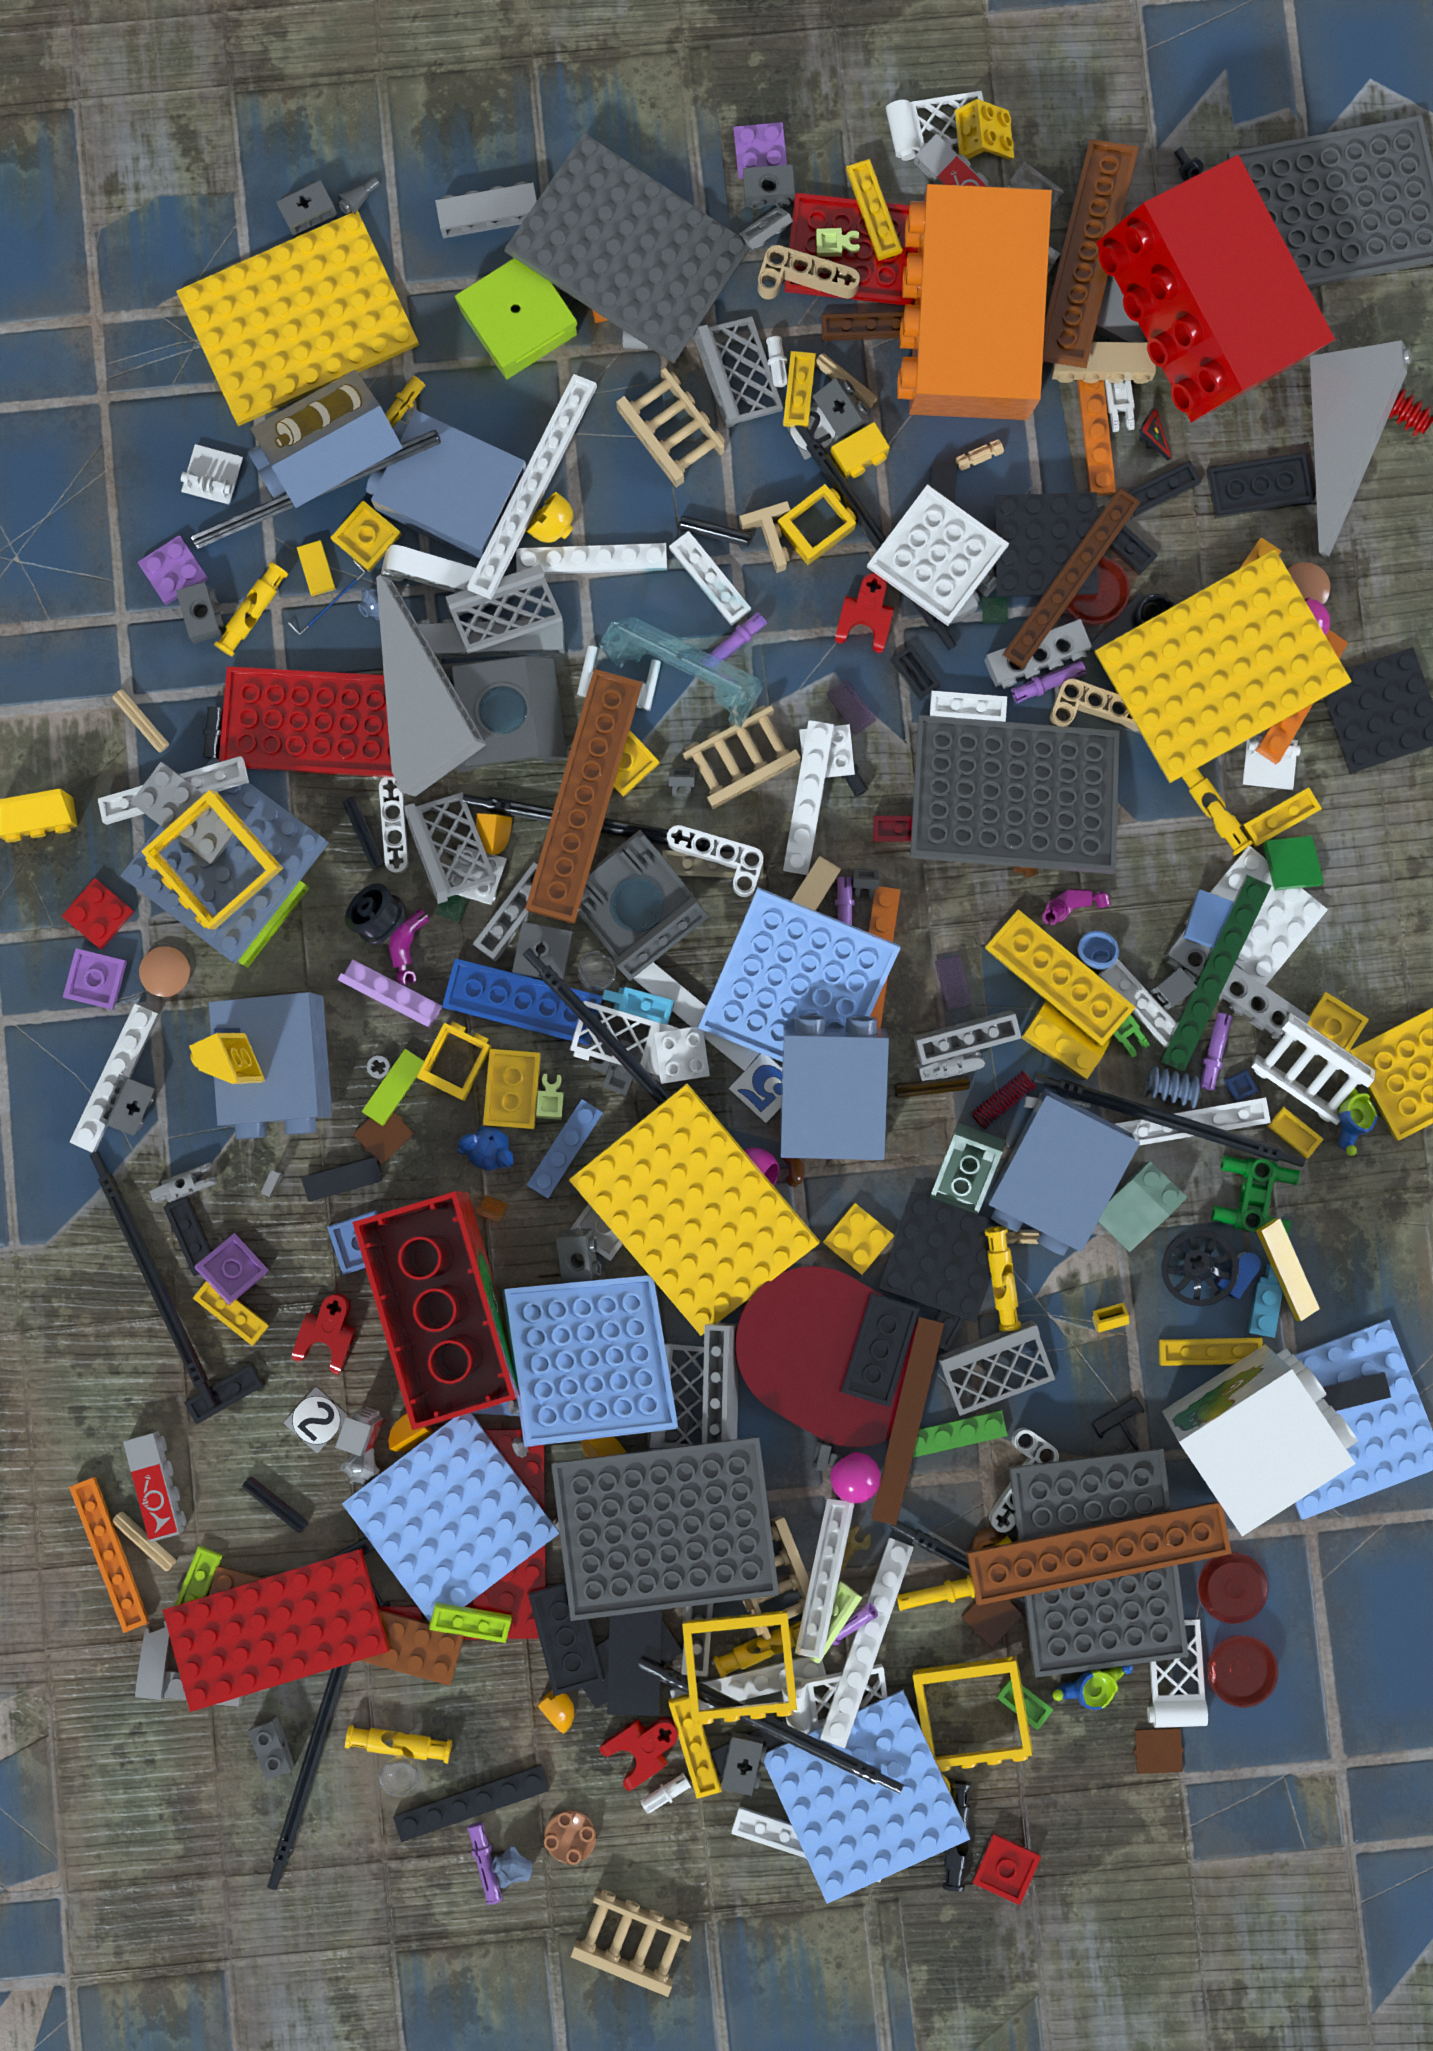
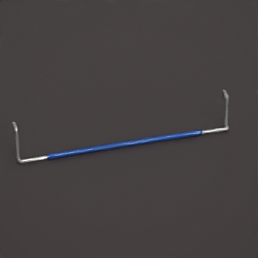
[288,560,365,635]

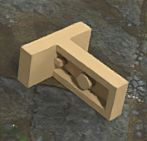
[739,501,790,573]

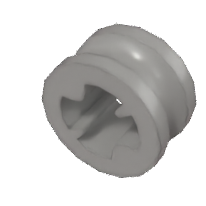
[367,1056,391,1079]

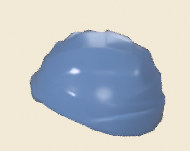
[1077,931,1119,970]

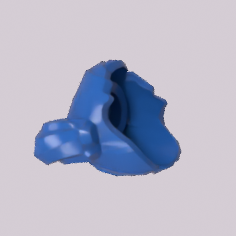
[457,1126,514,1171]

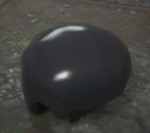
[1136,593,1175,625]

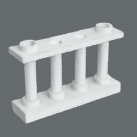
[1252,1013,1375,1125]

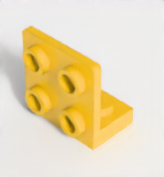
[955,99,1014,160]

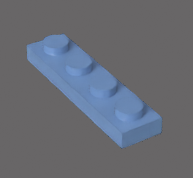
[527,1099,603,1199]

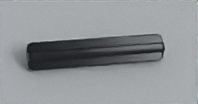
[678,515,751,547]
[343,797,384,868]
[242,1477,308,1533]

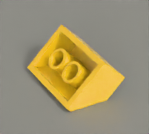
[0,789,78,842]
[1021,1000,1112,1081]
[189,1033,265,1084]

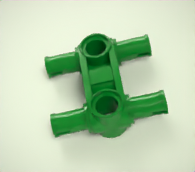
[1211,1155,1300,1235]

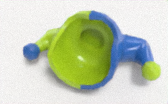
[1338,1074,1377,1156]
[1052,1665,1133,1710]

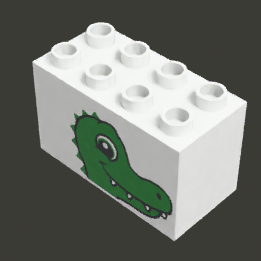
[1162,1344,1359,1536]

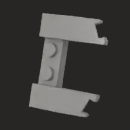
[135,1621,243,1707]

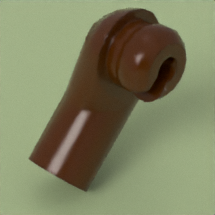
[780,1156,804,1187]
[968,1526,1003,1551]

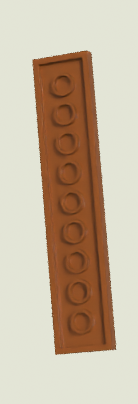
[1043,139,1139,369]
[525,669,643,924]
[966,1501,1232,1605]
[209,1565,464,1686]

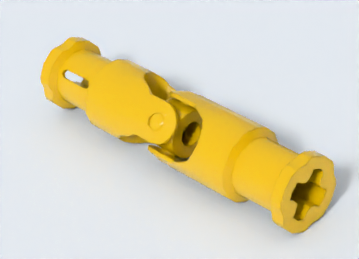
[214,562,288,657]
[1182,769,1253,856]
[985,1226,1021,1331]
[713,1621,801,1679]
[345,1724,452,1764]

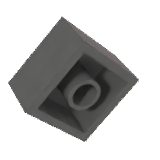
[512,922,574,981]

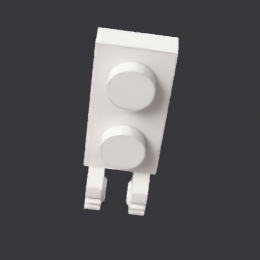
[1104,380,1135,432]

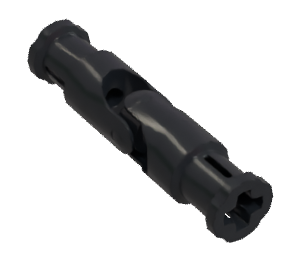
[943,1780,972,1892]

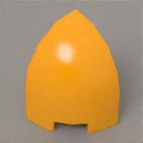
[476,813,512,855]
[388,1414,434,1452]
[581,1436,626,1458]
[538,1690,575,1734]

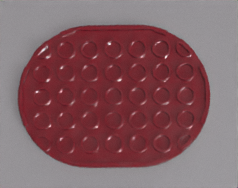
[735,1266,932,1447]

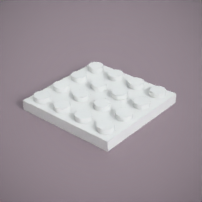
[867,485,1009,626]
[1184,846,1328,986]

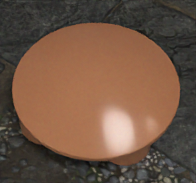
[1287,562,1330,604]
[139,946,191,997]
[544,1810,596,1865]

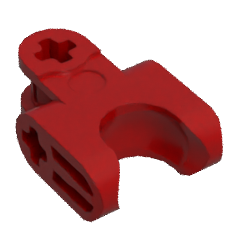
[835,573,894,654]
[292,1293,356,1375]
[599,1717,678,1791]

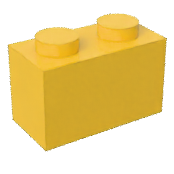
[830,422,890,479]

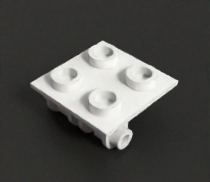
[181,444,243,505]
[799,724,855,778]
[1243,736,1300,790]
[448,844,507,905]
[653,1026,710,1084]

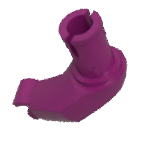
[1042,889,1111,925]
[389,909,429,985]

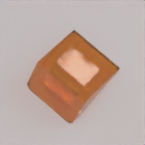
[476,1195,508,1222]

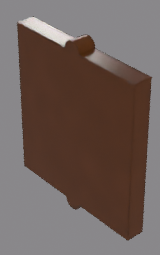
[353,1112,415,1165]
[961,1599,1023,1647]
[1133,1727,1184,1774]

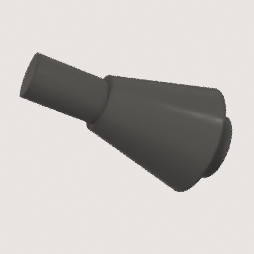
[338,177,380,214]

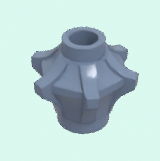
[358,587,380,621]
[492,1845,533,1888]

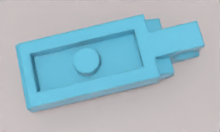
[602,987,675,1025]
[1248,1265,1283,1338]

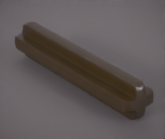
[894,1076,970,1098]

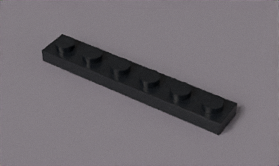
[393,1764,550,1842]

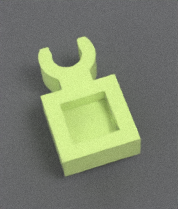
[816,228,860,257]
[536,1074,564,1120]

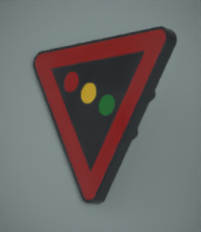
[1139,408,1172,461]

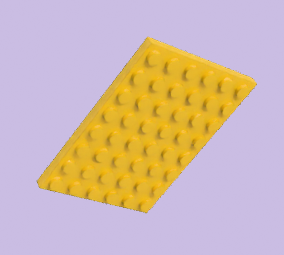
[176,211,419,426]
[1095,550,1352,784]
[569,1083,820,1336]

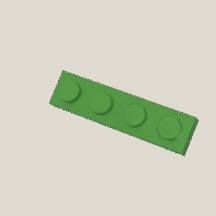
[913,1410,1008,1458]

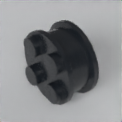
[345,883,405,945]

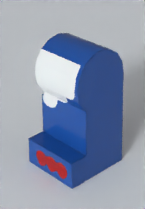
[1214,1252,1261,1299]

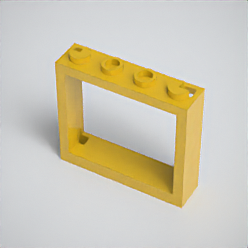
[141,790,283,929]
[682,1610,797,1725]
[913,1656,1033,1772]

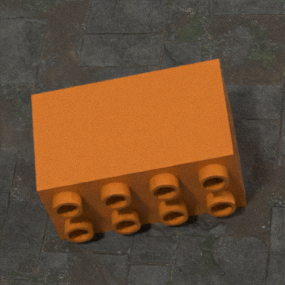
[897,184,1052,420]

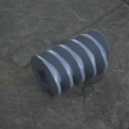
[1143,1066,1200,1109]

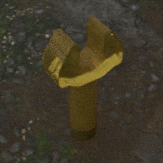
[840,1525,871,1573]

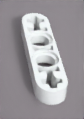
[379,777,409,874]

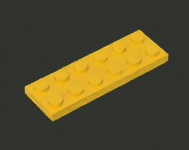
[985,909,1136,1047]

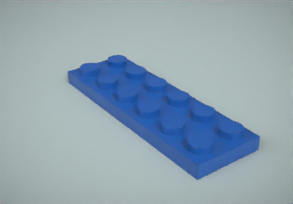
[442,958,603,1046]

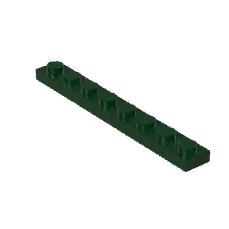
[1160,874,1272,1072]

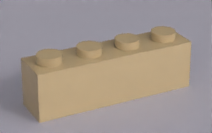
[1052,342,1156,384]

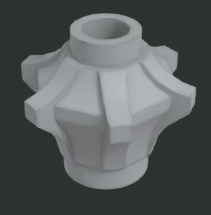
[340,1448,380,1486]

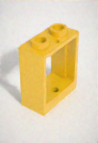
[778,484,856,565]
[417,1021,492,1101]

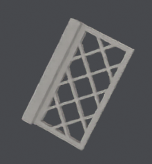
[694,316,783,429]
[446,564,563,654]
[404,792,496,904]
[937,1320,1055,1416]
[646,1343,704,1448]

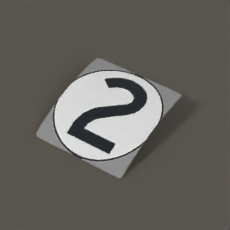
[783,402,843,460]
[284,1387,348,1453]

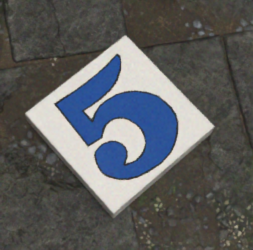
[729,1054,782,1123]

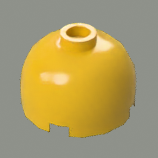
[526,491,573,543]

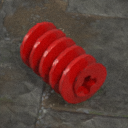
[1388,388,1433,437]

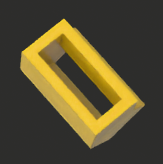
[1092,1302,1129,1333]

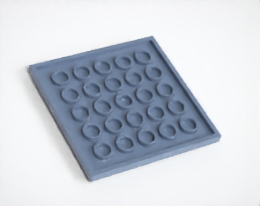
[120,758,329,964]

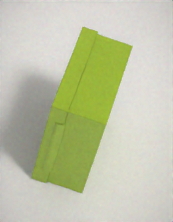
[455,258,577,380]

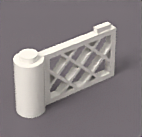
[886,91,984,161]
[570,1001,679,1082]
[1147,1619,1208,1728]
[781,1663,887,1734]

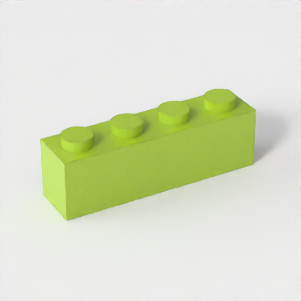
[238,881,310,968]

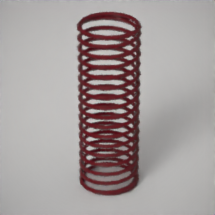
[971,1071,1036,1129]

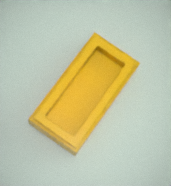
[297,540,336,597]
[1266,1107,1324,1159]

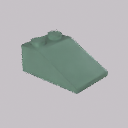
[930,1122,1006,1215]
[1098,1161,1187,1252]

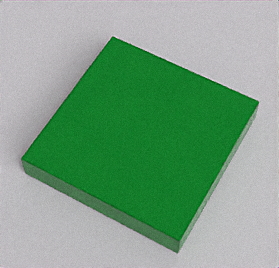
[1263,836,1324,891]

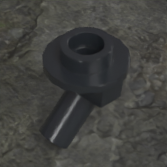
[1174,147,1204,181]

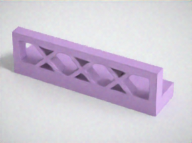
[338,959,442,1029]

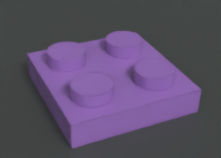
[733,122,787,179]
[138,535,208,606]
[63,948,127,1010]
[195,1233,269,1305]

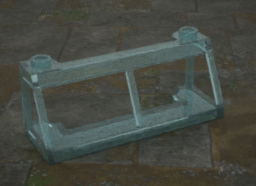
[599,616,765,728]

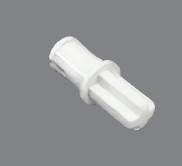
[766,336,788,388]
[641,1773,692,1813]

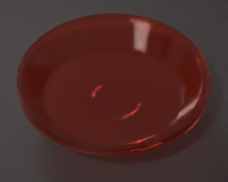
[1066,557,1130,625]
[1197,1552,1268,1624]
[1207,1635,1278,1708]

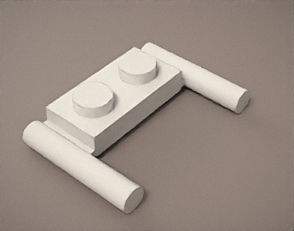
[577,645,661,711]

